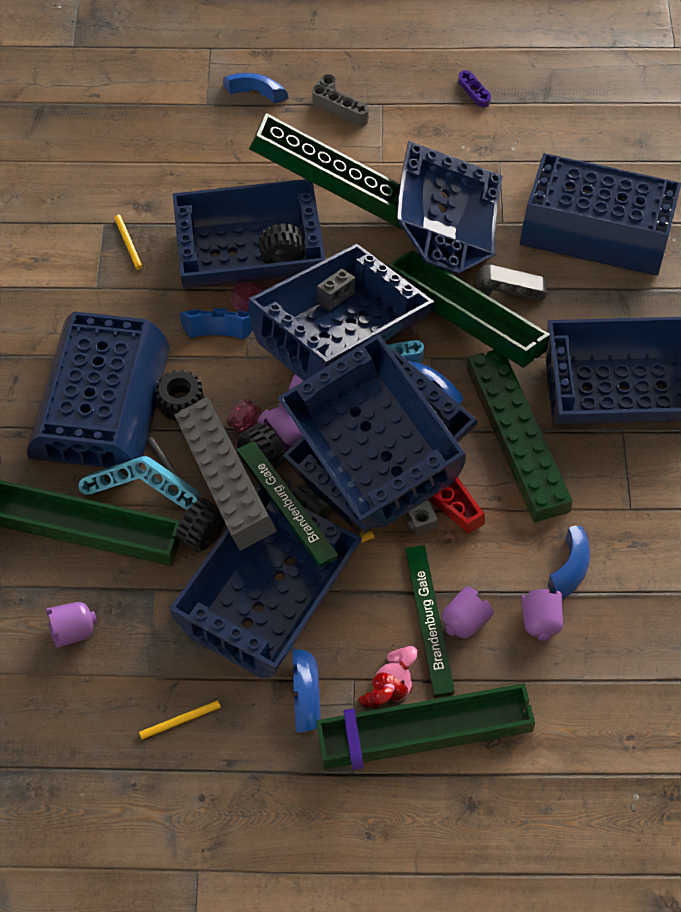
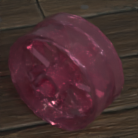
[230,282,263,312]
[227,399,261,434]

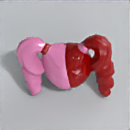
[358,646,417,708]

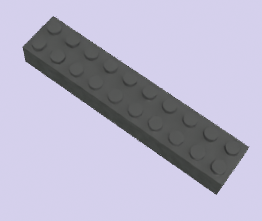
[174,397,276,551]

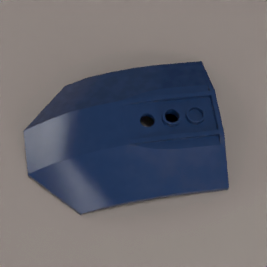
[397,141,503,274]

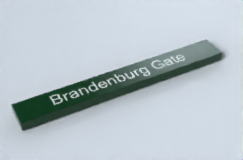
[237,441,338,567]
[405,545,455,697]

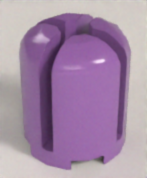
[257,403,303,452]

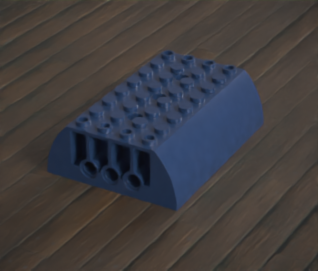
[545,316,681,425]

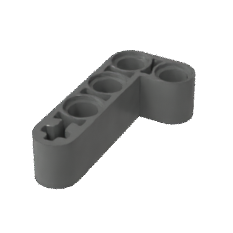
[312,74,369,126]
[473,265,547,300]

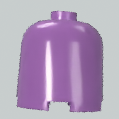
[442,586,494,639]
[521,589,563,641]
[46,602,97,648]

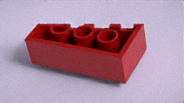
[428,478,485,534]

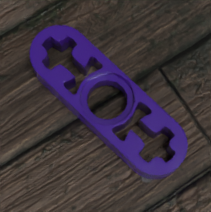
[458,70,491,107]
[343,709,363,770]

